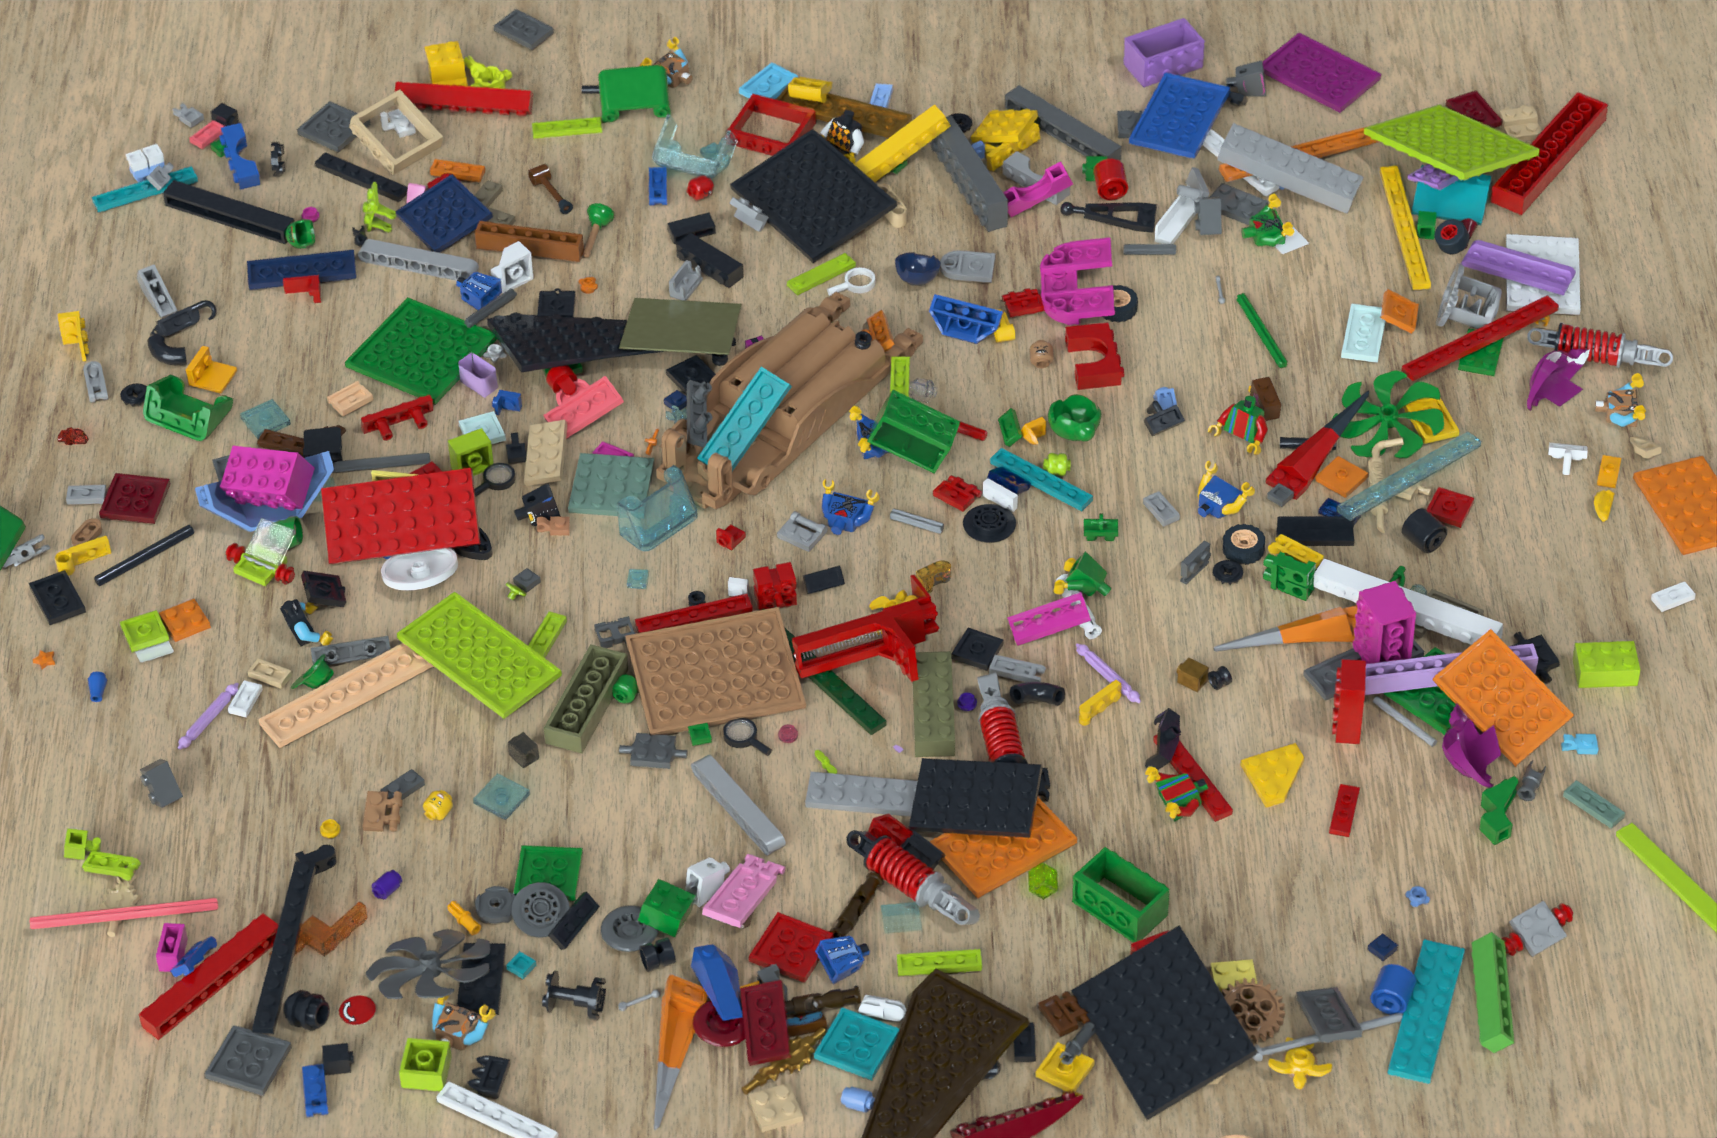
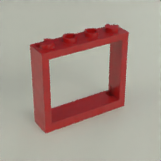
[727,94,816,156]

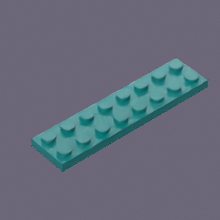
[1388,939,1465,1084]

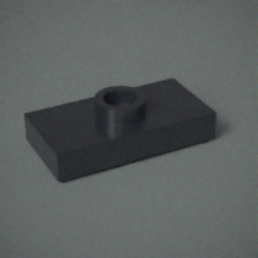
[802,566,845,594]

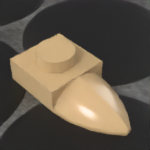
[1630,437,1661,459]

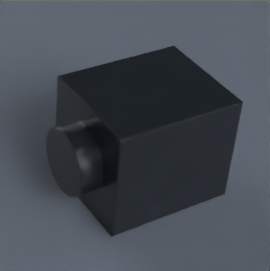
[210,103,239,127]
[322,1043,354,1076]

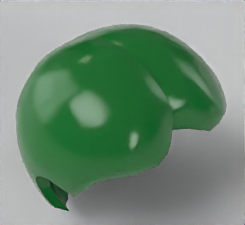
[1048,394,1102,442]

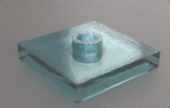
[240,399,291,439]
[473,773,530,820]

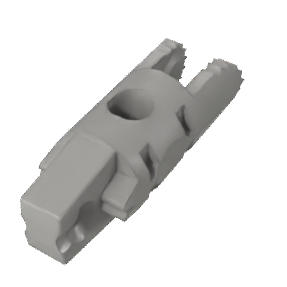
[4,534,50,567]

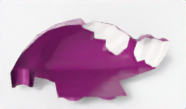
[1527,349,1590,411]

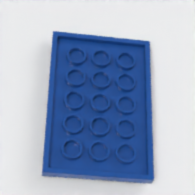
[1129,72,1230,159]

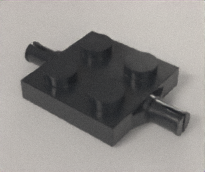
[1511,632,1560,684]

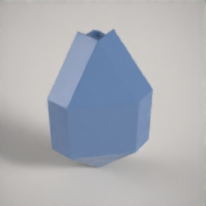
[195,451,334,532]

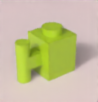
[64,828,101,860]

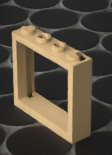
[349,90,443,175]

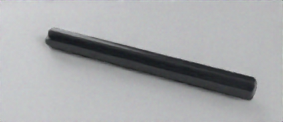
[94,525,194,586]

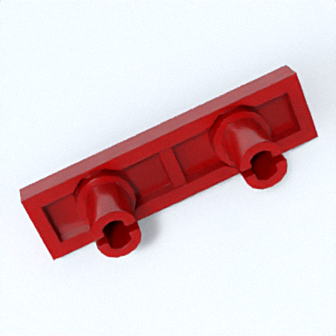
[361,395,433,441]

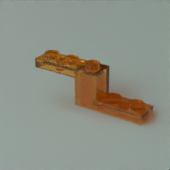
[269,901,368,958]

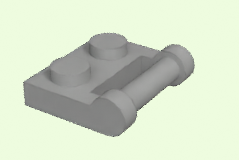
[777,511,828,552]

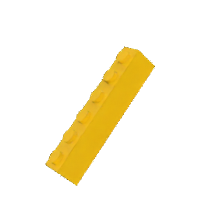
[854,104,951,182]

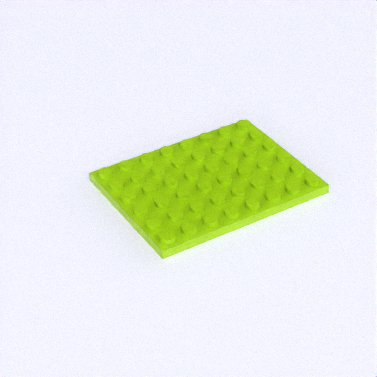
[1364,104,1539,180]

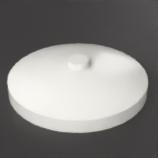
[381,548,458,590]

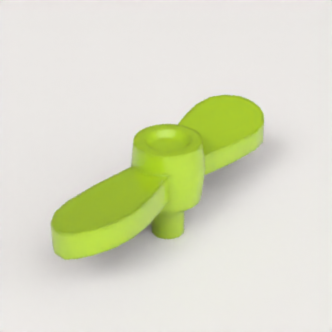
[815,750,837,774]

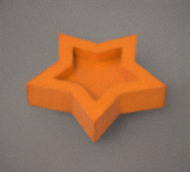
[32,650,55,669]

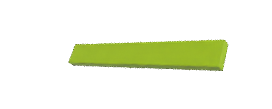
[1616,823,1717,933]

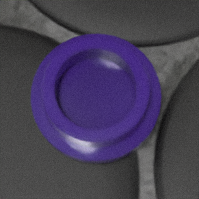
[957,692,977,711]

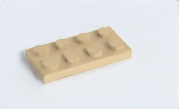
[524,420,567,486]

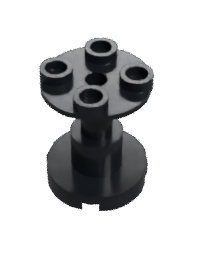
[542,971,606,1020]

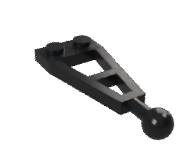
[1060,202,1157,233]

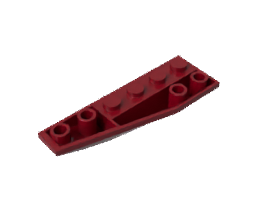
[950,1090,1084,1138]

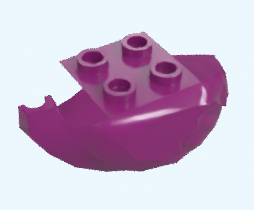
[1442,704,1501,788]

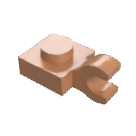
[537,517,570,536]

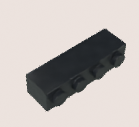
[676,233,744,288]

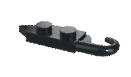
[150,300,217,338]

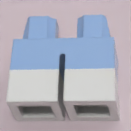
[126,144,165,182]

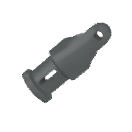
[1517,760,1546,801]

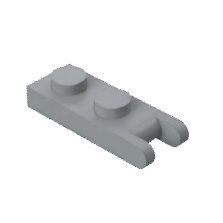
[989,655,1046,682]

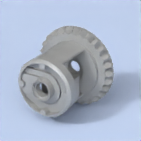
[1436,263,1501,329]

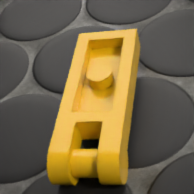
[1268,534,1324,568]
[1079,680,1122,726]

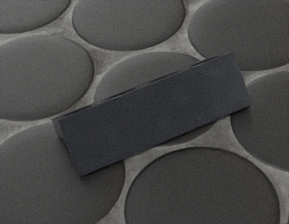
[1276,516,1354,546]

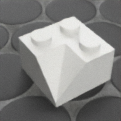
[490,241,534,293]

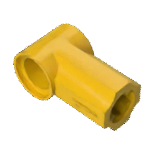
[994,309,1015,343]

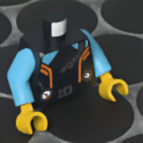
[280,599,334,646]

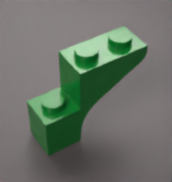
[1479,776,1518,845]

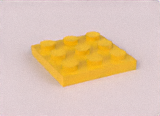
[971,109,1038,143]

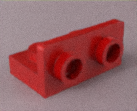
[868,813,913,846]

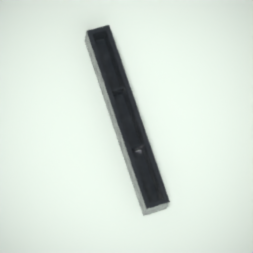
[163,180,295,244]

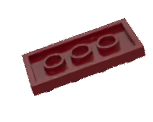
[740,980,791,1066]

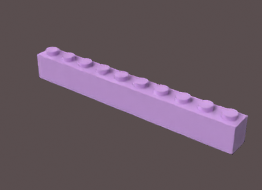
[1337,644,1538,695]

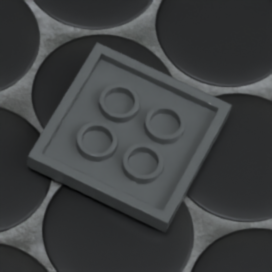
[297,101,371,152]
[205,1025,292,1096]

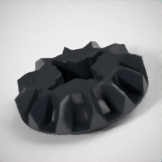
[949,113,972,133]
[120,383,147,407]
[1213,560,1244,585]

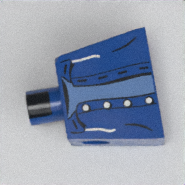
[456,272,502,310]
[815,936,870,984]

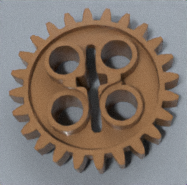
[1222,978,1285,1044]

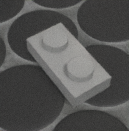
[66,485,107,505]
[1143,491,1180,527]

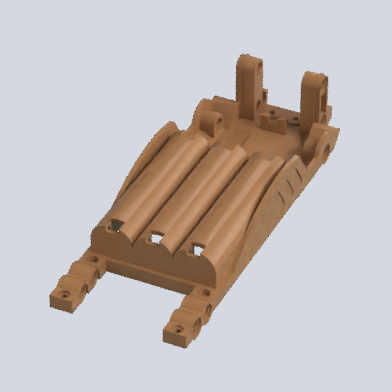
[656,292,923,509]

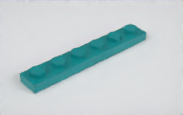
[92,166,198,213]
[990,448,1093,512]

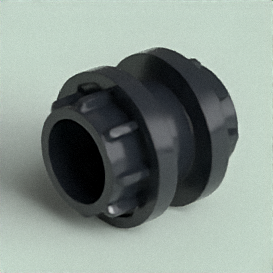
[284,990,330,1031]

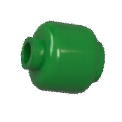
[612,674,639,704]

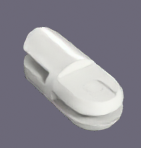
[858,994,906,1021]

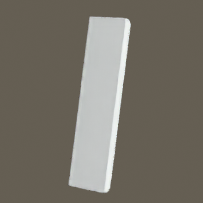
[1155,185,1197,244]

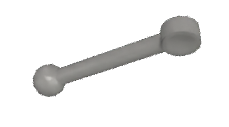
[1216,276,1225,304]
[618,990,660,1011]

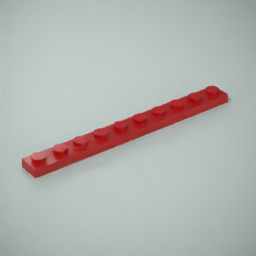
[1401,295,1559,381]

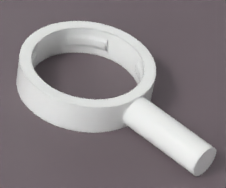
[827,268,875,296]

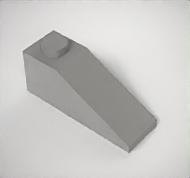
[137,264,178,318]

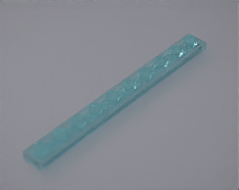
[1337,432,1482,521]

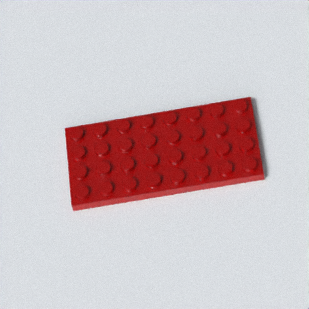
[321,468,481,564]

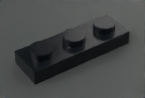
[548,891,600,950]

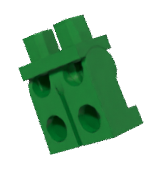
[1263,552,1316,601]

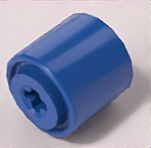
[1370,964,1416,1015]

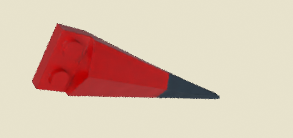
[1266,391,1369,500]

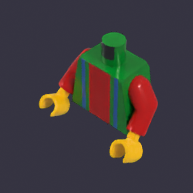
[1208,396,1268,455]
[1145,767,1208,822]

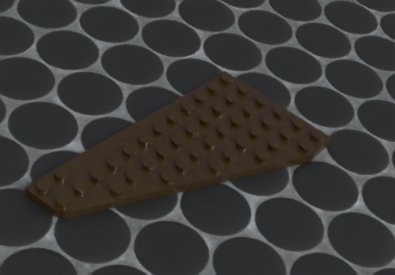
[862,969,1030,1138]

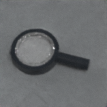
[475,463,516,497]
[723,718,772,756]

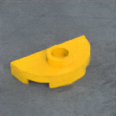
[1594,490,1615,522]

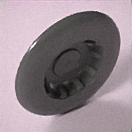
[512,883,570,937]
[601,905,659,952]

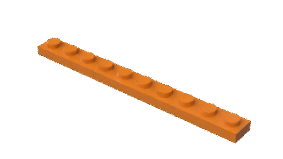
[1218,126,1379,182]

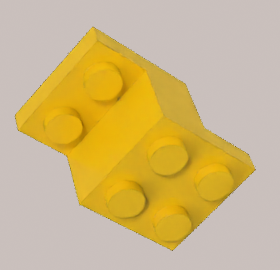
[424,41,468,86]

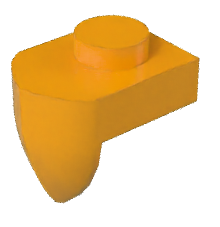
[1021,417,1046,445]

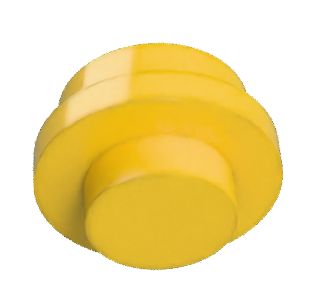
[320,819,341,838]

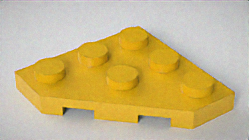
[1240,743,1304,808]

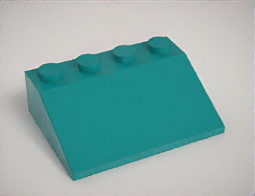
[1411,165,1492,226]

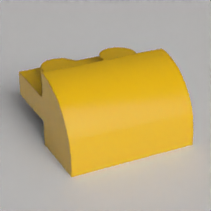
[788,77,832,103]

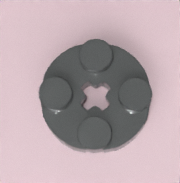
[475,886,515,924]

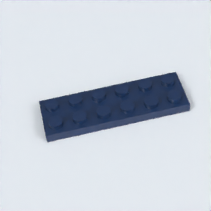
[247,249,357,290]

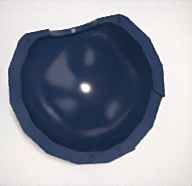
[895,252,941,286]

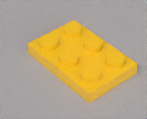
[1403,398,1459,444]

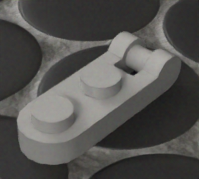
[83,361,108,403]

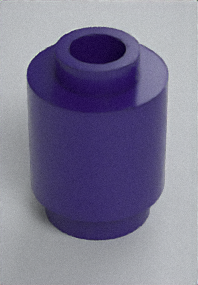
[372,870,402,899]

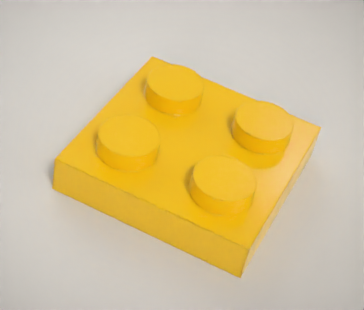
[1036,1042,1095,1092]

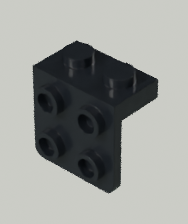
[303,427,343,463]

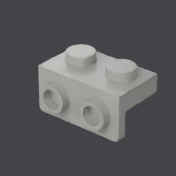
[729,197,769,232]

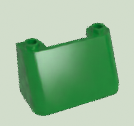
[598,65,671,123]
[143,374,234,441]

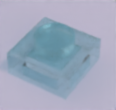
[627,569,649,589]

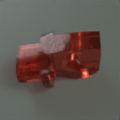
[57,427,89,445]

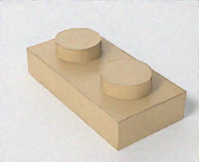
[247,658,292,689]

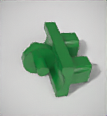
[1084,513,1118,541]

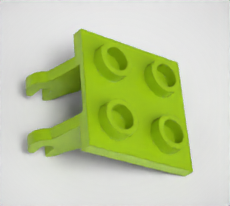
[363,182,396,232]

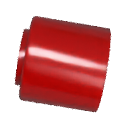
[1093,159,1129,200]

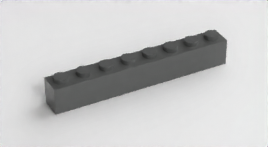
[1005,85,1122,161]

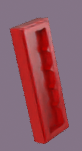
[1329,784,1360,837]

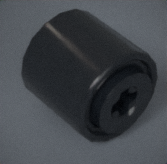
[1401,508,1448,554]

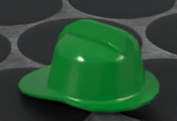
[291,654,334,689]

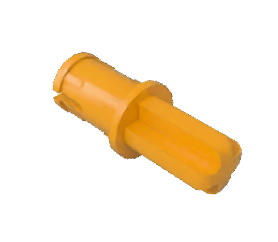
[447,901,482,935]

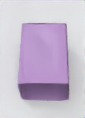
[458,352,498,398]

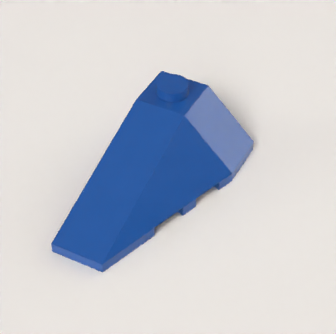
[691,944,743,1021]

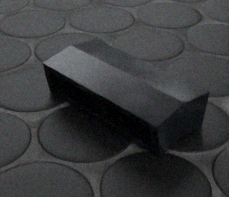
[667,212,716,245]

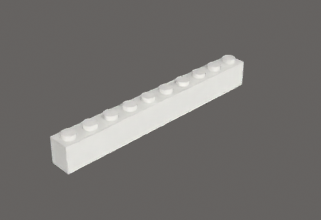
[1314,559,1503,645]

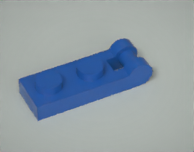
[649,167,667,206]
[170,936,217,977]
[302,1064,328,1117]

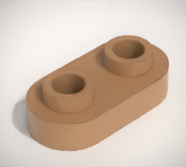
[71,518,103,546]

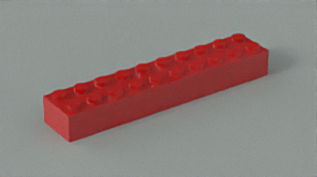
[1491,92,1608,215]

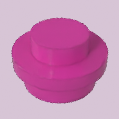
[301,207,319,223]

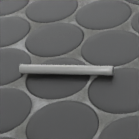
[1373,696,1437,747]

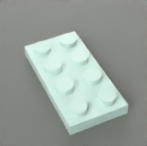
[1341,303,1386,363]

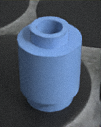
[841,1086,875,1113]

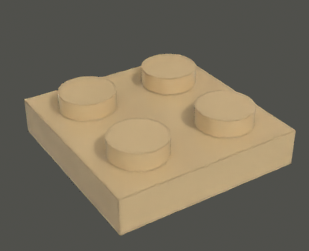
[748,1083,803,1132]

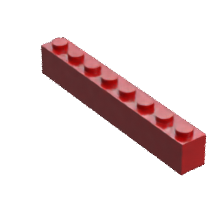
[395,82,534,117]
[139,913,279,1040]

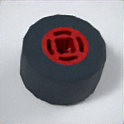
[1434,219,1470,254]

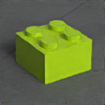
[448,428,494,476]
[399,1038,452,1091]

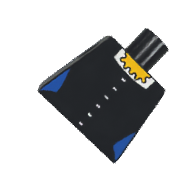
[514,483,561,526]

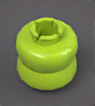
[1043,453,1071,477]

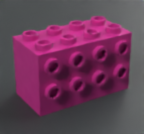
[220,446,315,511]
[1352,581,1416,664]

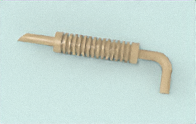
[1368,437,1404,533]

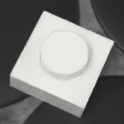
[728,577,749,596]

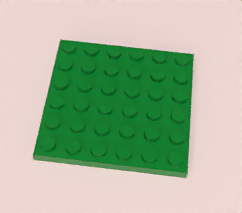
[345,297,497,405]

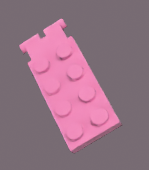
[703,854,785,928]

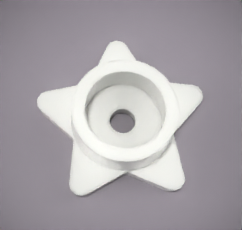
[483,344,507,363]

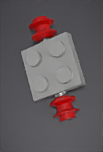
[1502,901,1573,957]

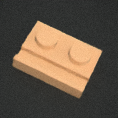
[327,381,373,416]

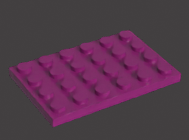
[1263,32,1381,113]

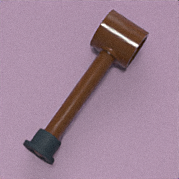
[528,164,573,214]

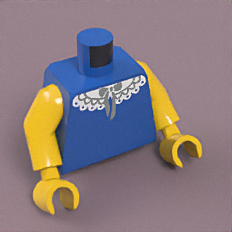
[1197,461,1255,519]

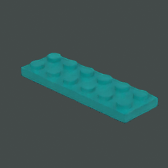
[697,367,792,472]

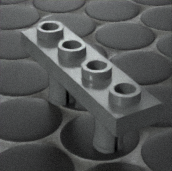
[687,380,713,448]
[310,636,390,665]

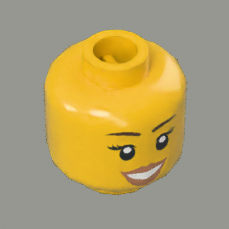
[423,790,453,820]

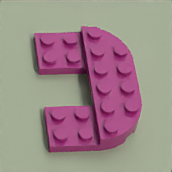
[1040,237,1115,325]

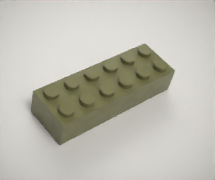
[544,644,628,753]
[912,651,955,757]

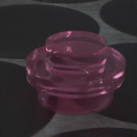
[778,724,798,743]

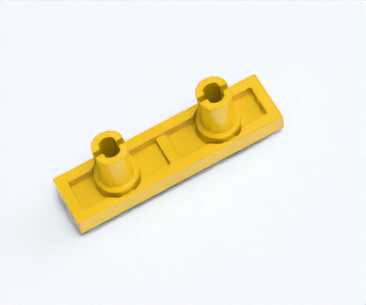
[985,123,1040,172]

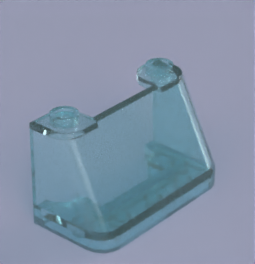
[617,465,698,551]

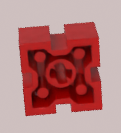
[753,562,797,611]

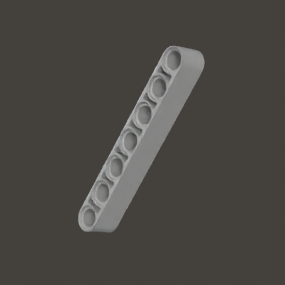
[358,239,479,281]
[691,755,786,855]

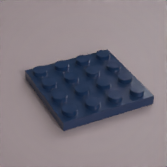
[396,174,493,253]

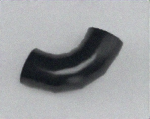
[147,334,187,366]
[1010,682,1066,706]

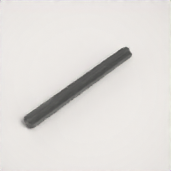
[332,452,430,473]

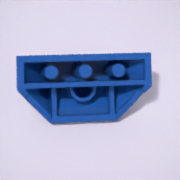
[929,294,1003,344]

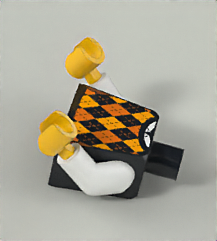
[820,110,864,164]

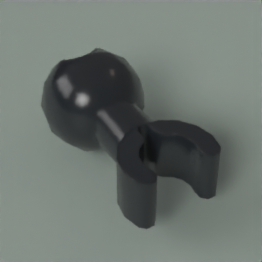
[352,225,368,247]

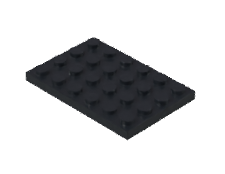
[909,758,1042,838]

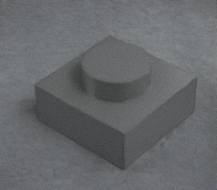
[1267,483,1294,507]
[513,568,541,593]

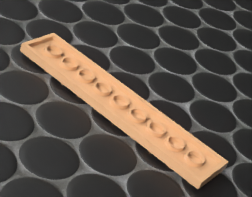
[258,643,433,748]

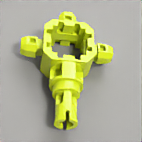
[464,56,512,89]

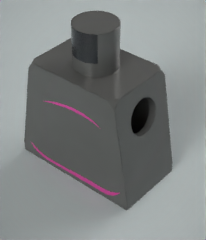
[1226,60,1266,97]

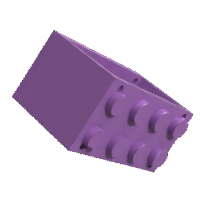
[1124,18,1205,88]

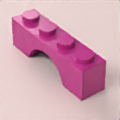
[1003,161,1073,218]

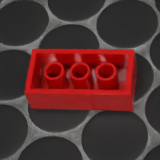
[1332,659,1366,744]

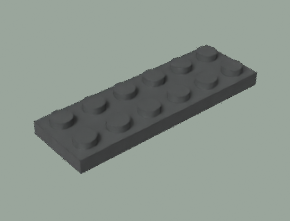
[1303,639,1424,701]

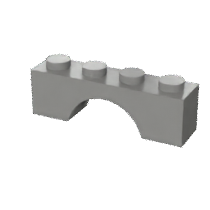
[1003,151,1070,205]

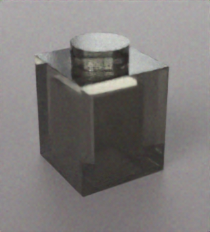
[508,732,539,769]

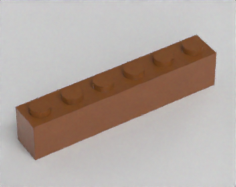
[475,221,584,262]

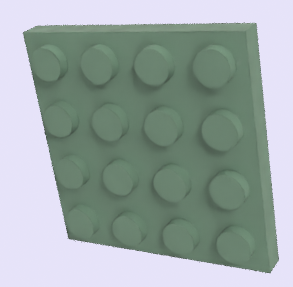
[568,453,655,518]

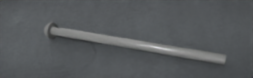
[1252,1013,1403,1061]

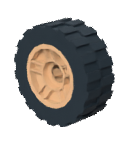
[1101,285,1138,322]
[1222,524,1265,565]

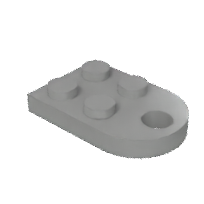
[940,251,996,283]

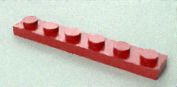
[635,594,753,633]
[1153,735,1233,822]

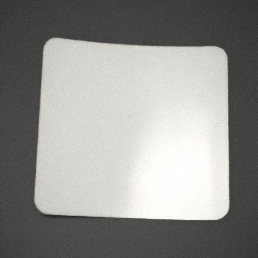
[135,641,174,662]

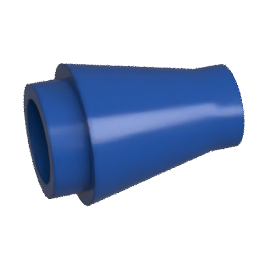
[88,672,108,702]

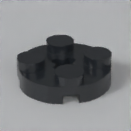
[271,141,286,177]

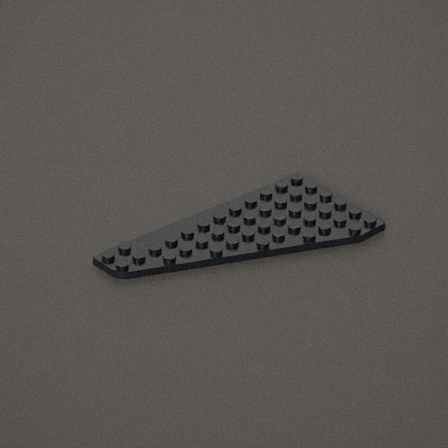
[487,312,736,373]

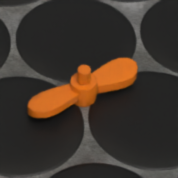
[645,429,659,455]

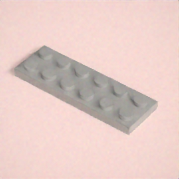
[805,772,917,817]

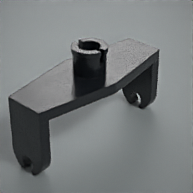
[1145,708,1181,770]

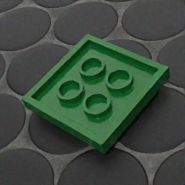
[513,845,583,901]

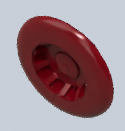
[693,1000,745,1047]

